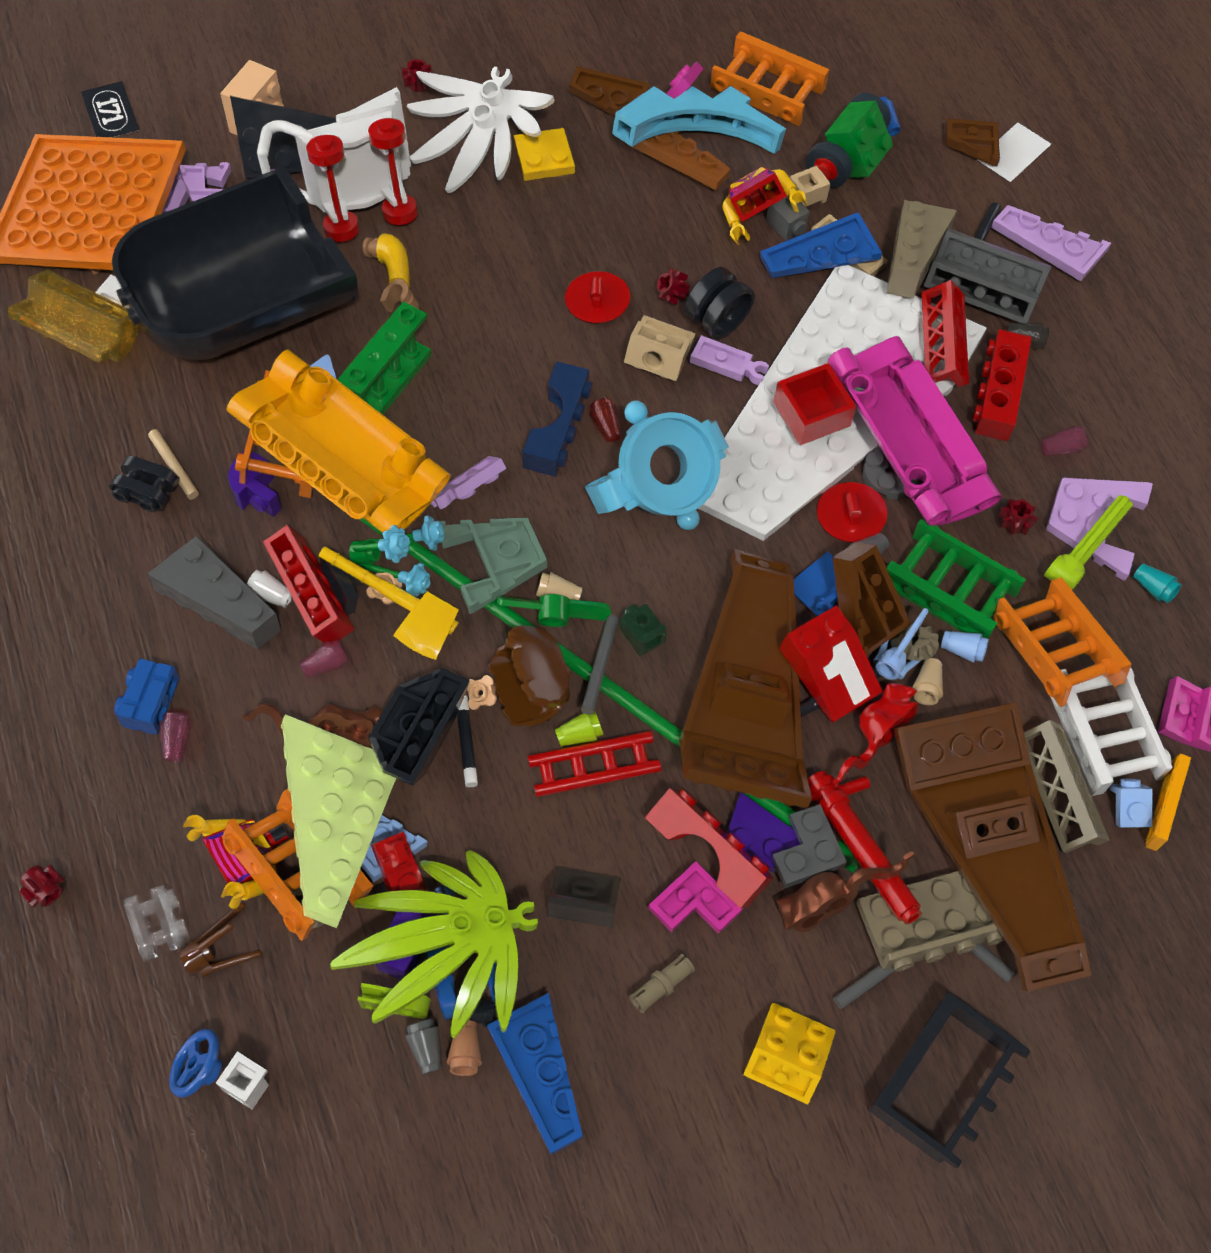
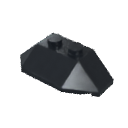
[368,668,470,786]

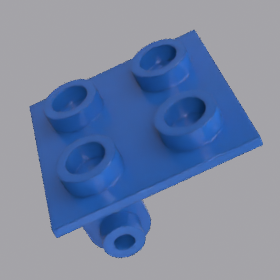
[794,552,839,616]

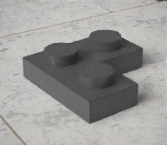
[772,804,847,889]

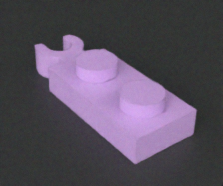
[690,335,769,385]
[431,456,506,509]

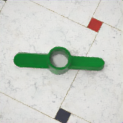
[496,594,612,628]

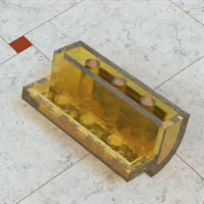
[8,270,138,363]

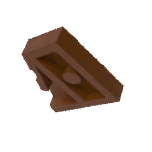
[945,118,1000,166]

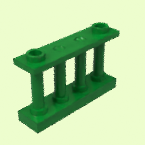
[337,301,432,415]
[887,519,1026,639]

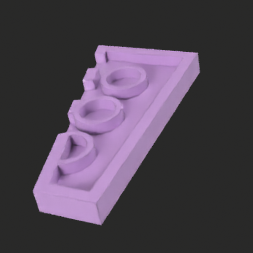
[991,205,1111,281]

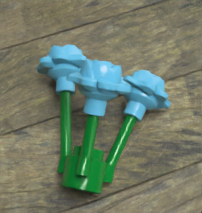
[349,515,444,597]

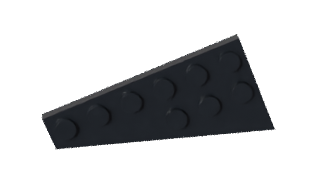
[230,95,337,178]

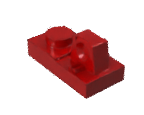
[371,832,427,892]

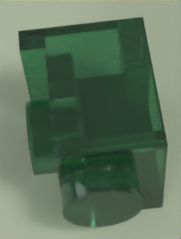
[620,604,667,657]

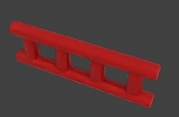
[527,730,661,798]

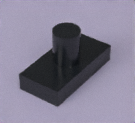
[319,548,366,615]

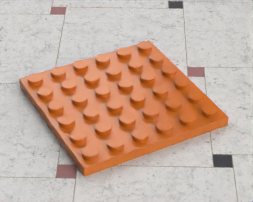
[0,134,186,270]

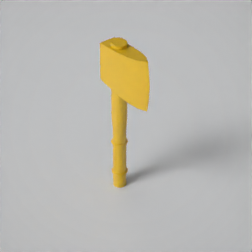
[319,546,459,660]

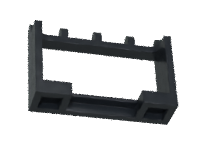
[868,992,1030,1169]

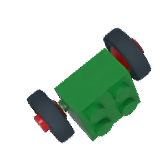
[806,93,893,188]

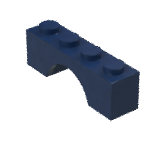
[523,361,593,477]

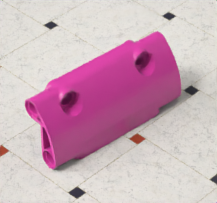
[828,336,1002,526]

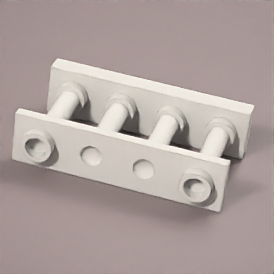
[1050,667,1173,796]

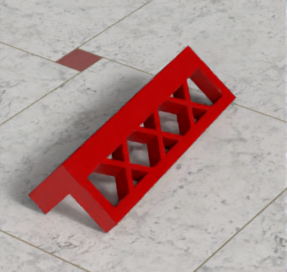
[922,280,969,387]

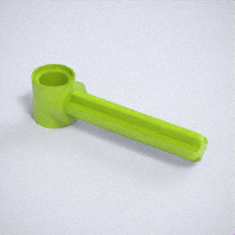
[1044,495,1133,590]

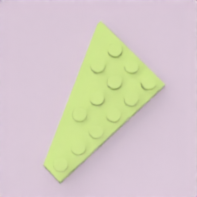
[281,714,396,928]

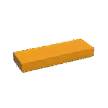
[1145,753,1191,851]

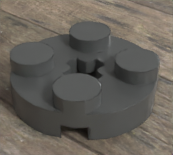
[862,446,920,499]

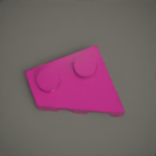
[666,61,704,99]

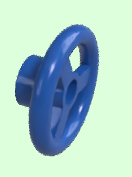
[169,1029,222,1098]

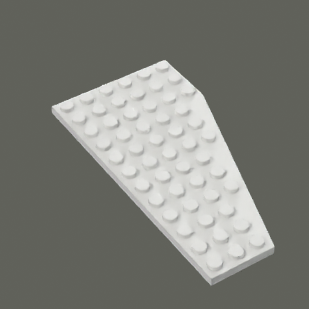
[698,265,986,541]

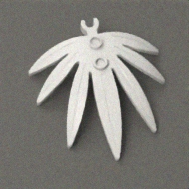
[407,67,555,193]

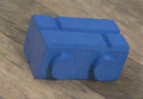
[114,659,180,735]

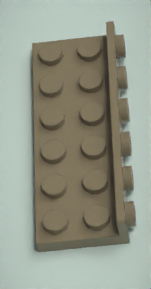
[856,871,1075,972]

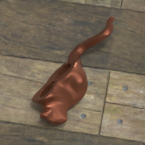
[243,703,383,748]
[777,851,915,933]

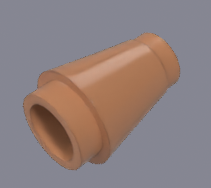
[447,1020,482,1076]

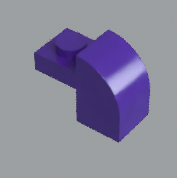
[228,451,281,517]

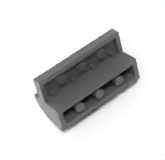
[924,228,1051,325]

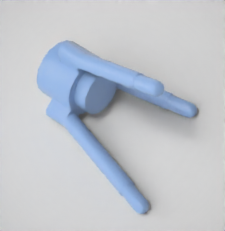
[873,608,928,680]

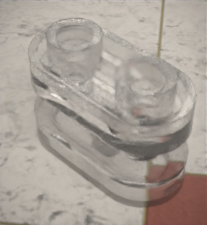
[123,884,189,962]

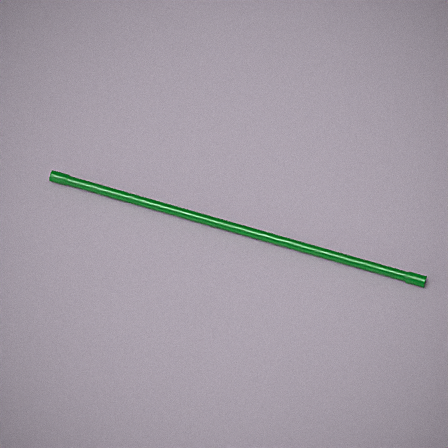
[359,518,859,874]

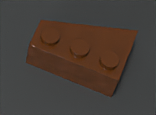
[833,542,911,656]

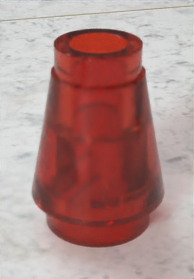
[589,398,622,443]

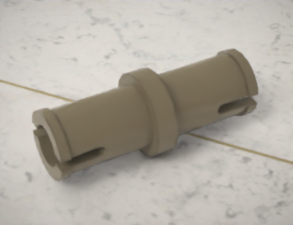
[629,954,695,1013]

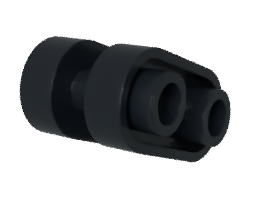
[109,456,180,512]

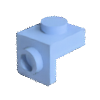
[1110,778,1152,828]

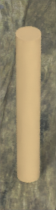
[148,429,199,500]

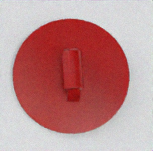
[565,271,630,323]
[817,482,887,542]

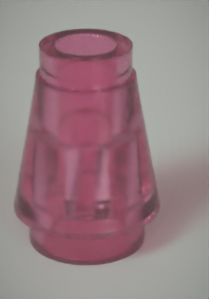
[1042,425,1088,456]
[299,639,349,679]
[159,713,192,762]

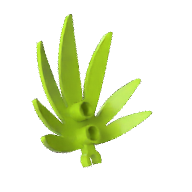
[330,850,538,1039]

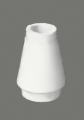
[247,569,292,608]

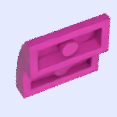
[1158,676,1211,752]

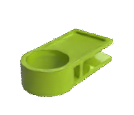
[358,983,431,1018]

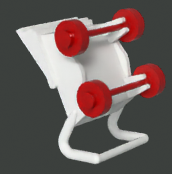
[257,87,418,242]

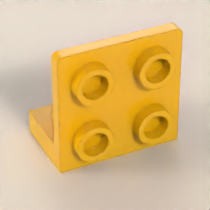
[743,1003,835,1105]

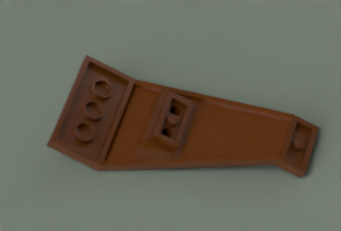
[679,549,812,808]
[894,702,1092,992]

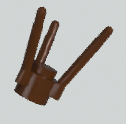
[178,903,262,977]

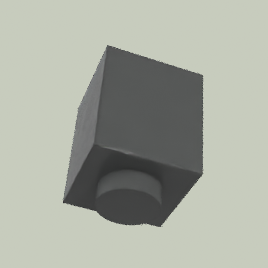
[766,196,810,241]

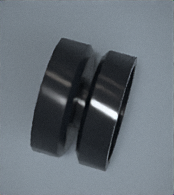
[684,266,755,340]

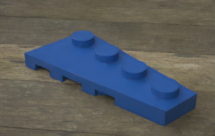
[760,212,882,278]
[487,993,583,1155]

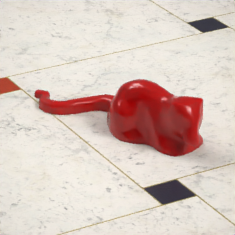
[832,683,918,787]

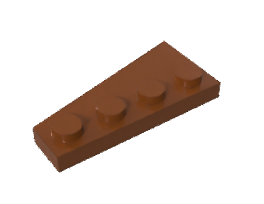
[629,131,731,190]

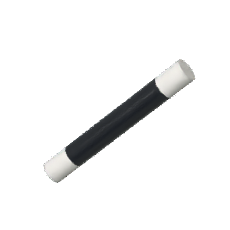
[457,695,478,787]

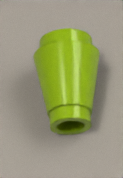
[555,711,604,747]

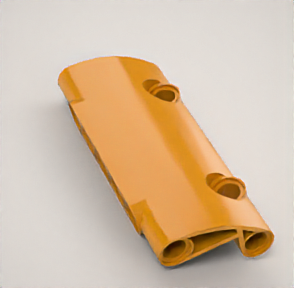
[227,349,451,533]

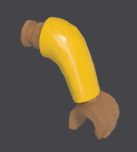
[362,234,419,312]

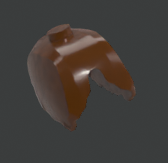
[488,625,570,729]

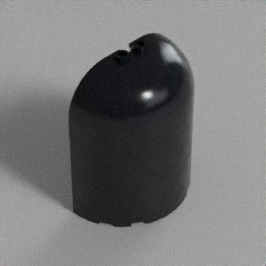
[112,166,358,360]

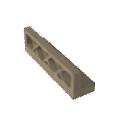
[1024,720,1110,853]

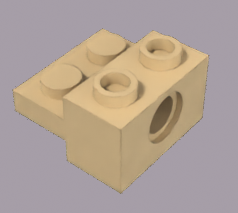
[624,315,696,381]

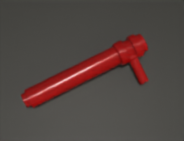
[808,771,922,925]

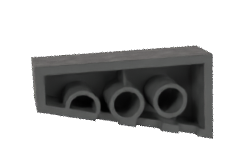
[147,537,281,650]

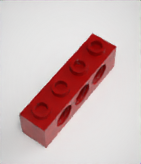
[972,329,1032,441]
[263,525,355,647]

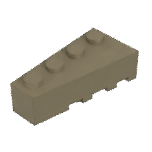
[886,200,957,298]

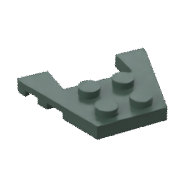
[439,518,548,614]

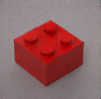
[773,363,857,446]

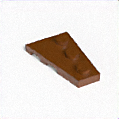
[569,66,650,117]

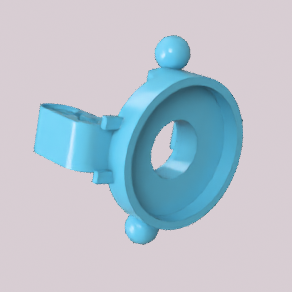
[585,400,729,530]

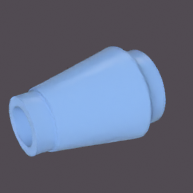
[941,631,989,663]

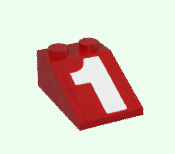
[779,605,883,724]

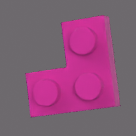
[648,862,743,934]

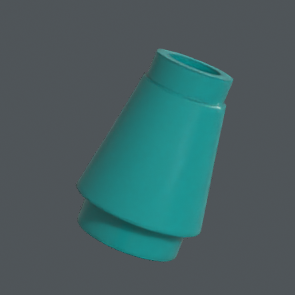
[1133,563,1182,604]

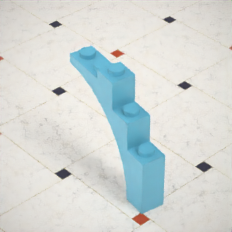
[612,86,786,154]

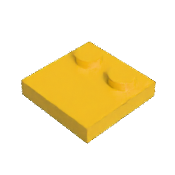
[513,128,575,181]

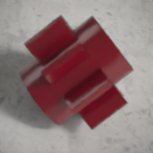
[401,59,432,92]
[656,268,691,305]
[998,499,1038,535]
[18,865,64,907]

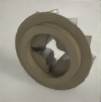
[889,624,939,661]

